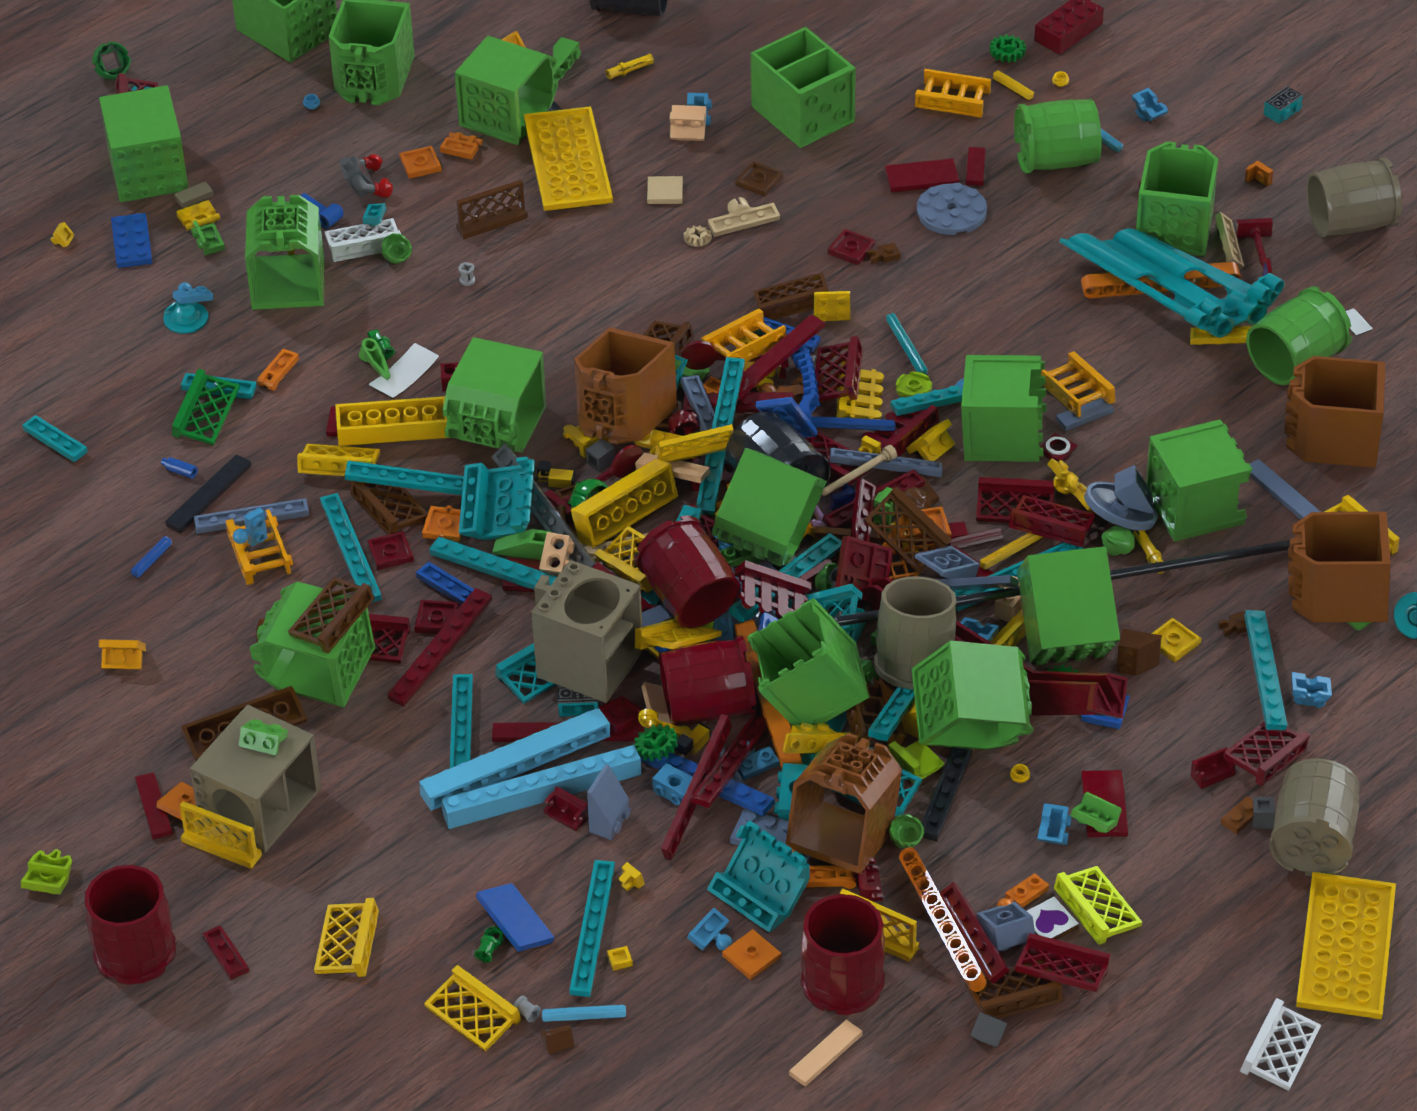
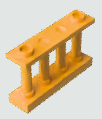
[915,69,991,118]
[701,308,786,363]
[1042,351,1115,417]
[225,509,293,585]

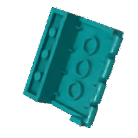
[459,456,535,540]
[707,820,810,932]

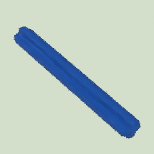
[812,416,895,431]

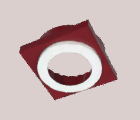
[1040,433,1078,462]

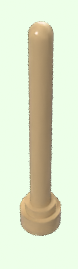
[822,445,897,496]

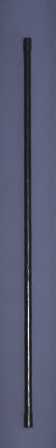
[832,540,1290,626]

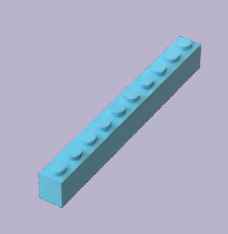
[419,708,610,811]
[441,745,641,829]

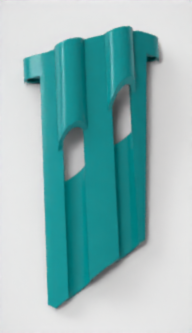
[1059,228,1285,338]

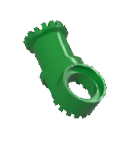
[367,329,396,360]
[474,926,504,963]

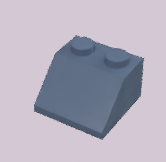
[1113,465,1154,513]
[977,902,1035,951]

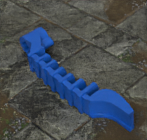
[787,328,820,424]

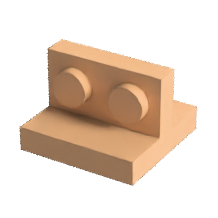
[670,105,707,141]

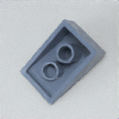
[914,546,980,579]
[587,764,631,840]

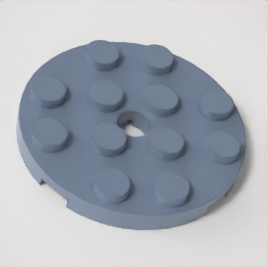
[917,183,987,235]

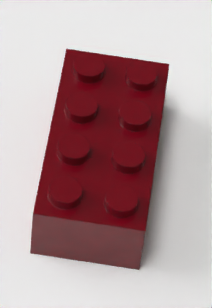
[1034,0,1104,55]

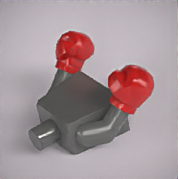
[340,154,393,198]

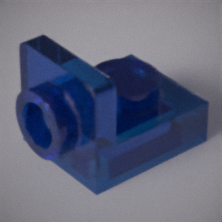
[831,483,856,511]

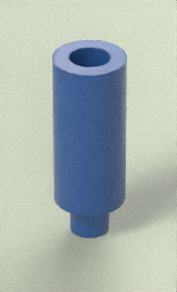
[161,457,198,479]

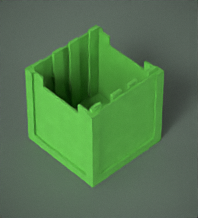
[961,355,1047,462]
[1146,419,1253,542]
[747,598,869,725]

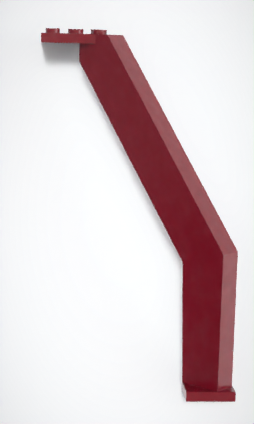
[835,536,1128,718]

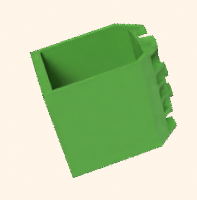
[328,0,415,105]
[455,36,558,145]
[1136,141,1218,256]
[245,195,325,310]
[443,337,546,453]
[712,448,827,566]
[249,582,375,707]
[912,641,1034,750]

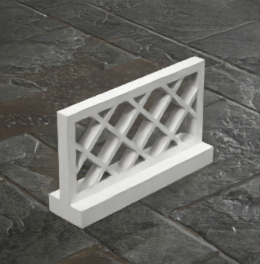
[324,218,401,262]
[1240,998,1321,1091]

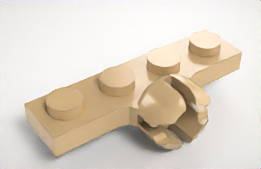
[708,197,780,237]

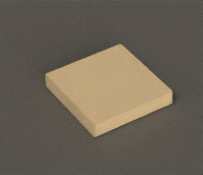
[647,176,683,204]

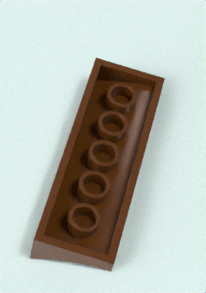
[181,686,307,762]

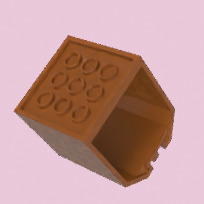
[574,327,677,444]
[1284,356,1386,468]
[1288,511,1391,622]
[785,733,902,874]

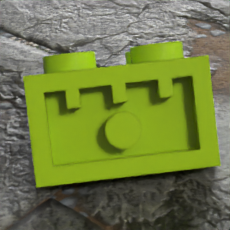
[889,740,944,784]

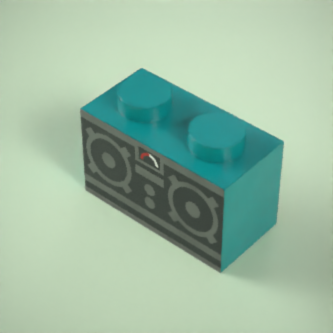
[1263,86,1303,124]
[558,686,598,717]

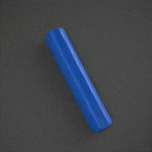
[131,536,172,578]

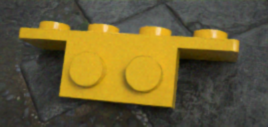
[783,723,851,754]

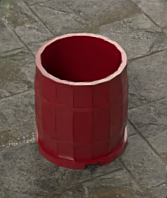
[634,516,741,629]
[659,635,756,725]
[85,865,176,985]
[801,894,885,1015]

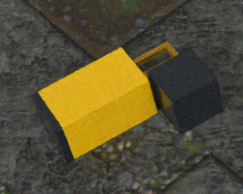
[537,461,576,488]
[675,723,711,759]

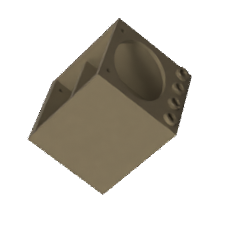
[531,560,644,703]
[190,705,321,853]

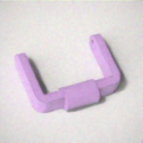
[810,505,826,527]

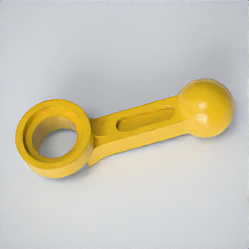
[638,709,692,738]

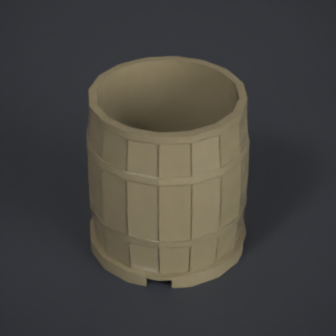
[1307,157,1402,237]
[874,577,956,689]
[1269,758,1360,877]

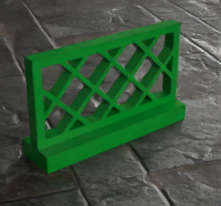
[172,368,240,445]

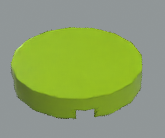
[896,371,933,398]

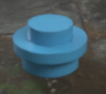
[303,94,320,109]

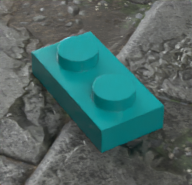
[362,203,387,226]

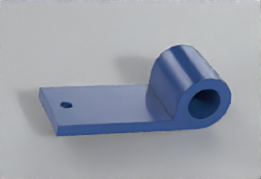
[300,193,343,229]

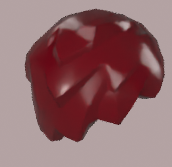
[668,410,699,436]

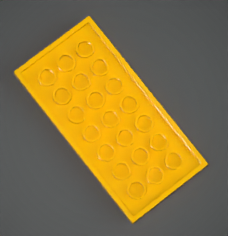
[523,106,613,211]
[1296,872,1396,1020]

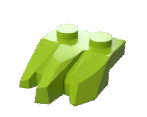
[21,849,72,895]

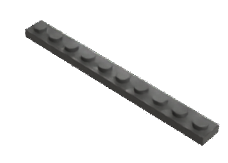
[492,444,596,567]

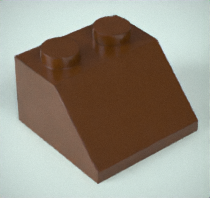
[1116,629,1162,676]

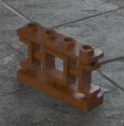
[846,677,906,745]

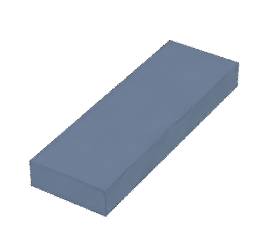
[1056,398,1114,431]

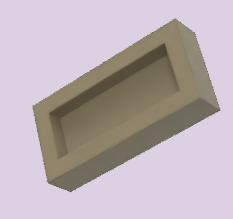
[174,182,214,208]

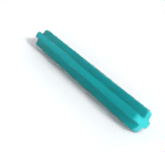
[886,313,928,375]

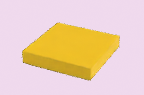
[1151,618,1202,663]

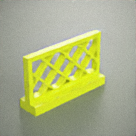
[1054,866,1142,945]

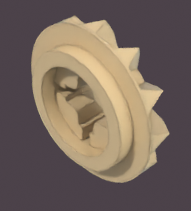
[684,225,712,247]

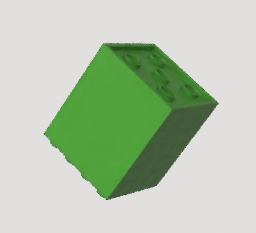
[232,0,337,63]
[751,27,856,148]
[99,85,188,202]
[1017,546,1120,665]

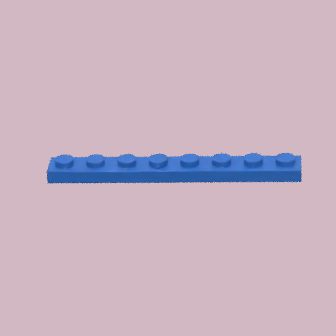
[640,752,775,816]

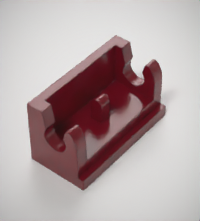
[1190,747,1236,789]
[544,786,589,831]
[856,858,883,902]

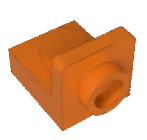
[1245,161,1273,187]

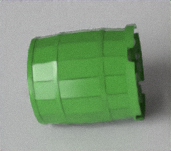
[1014,99,1102,174]
[1246,286,1352,385]

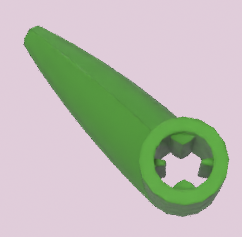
[359,338,390,380]

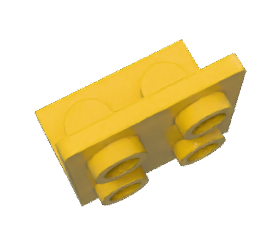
[813,291,850,321]

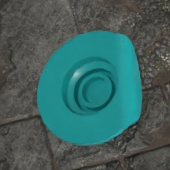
[163,301,208,334]
[1393,592,1417,640]

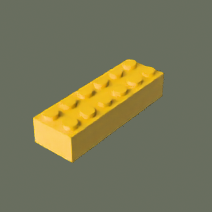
[335,396,450,446]
[571,458,678,548]

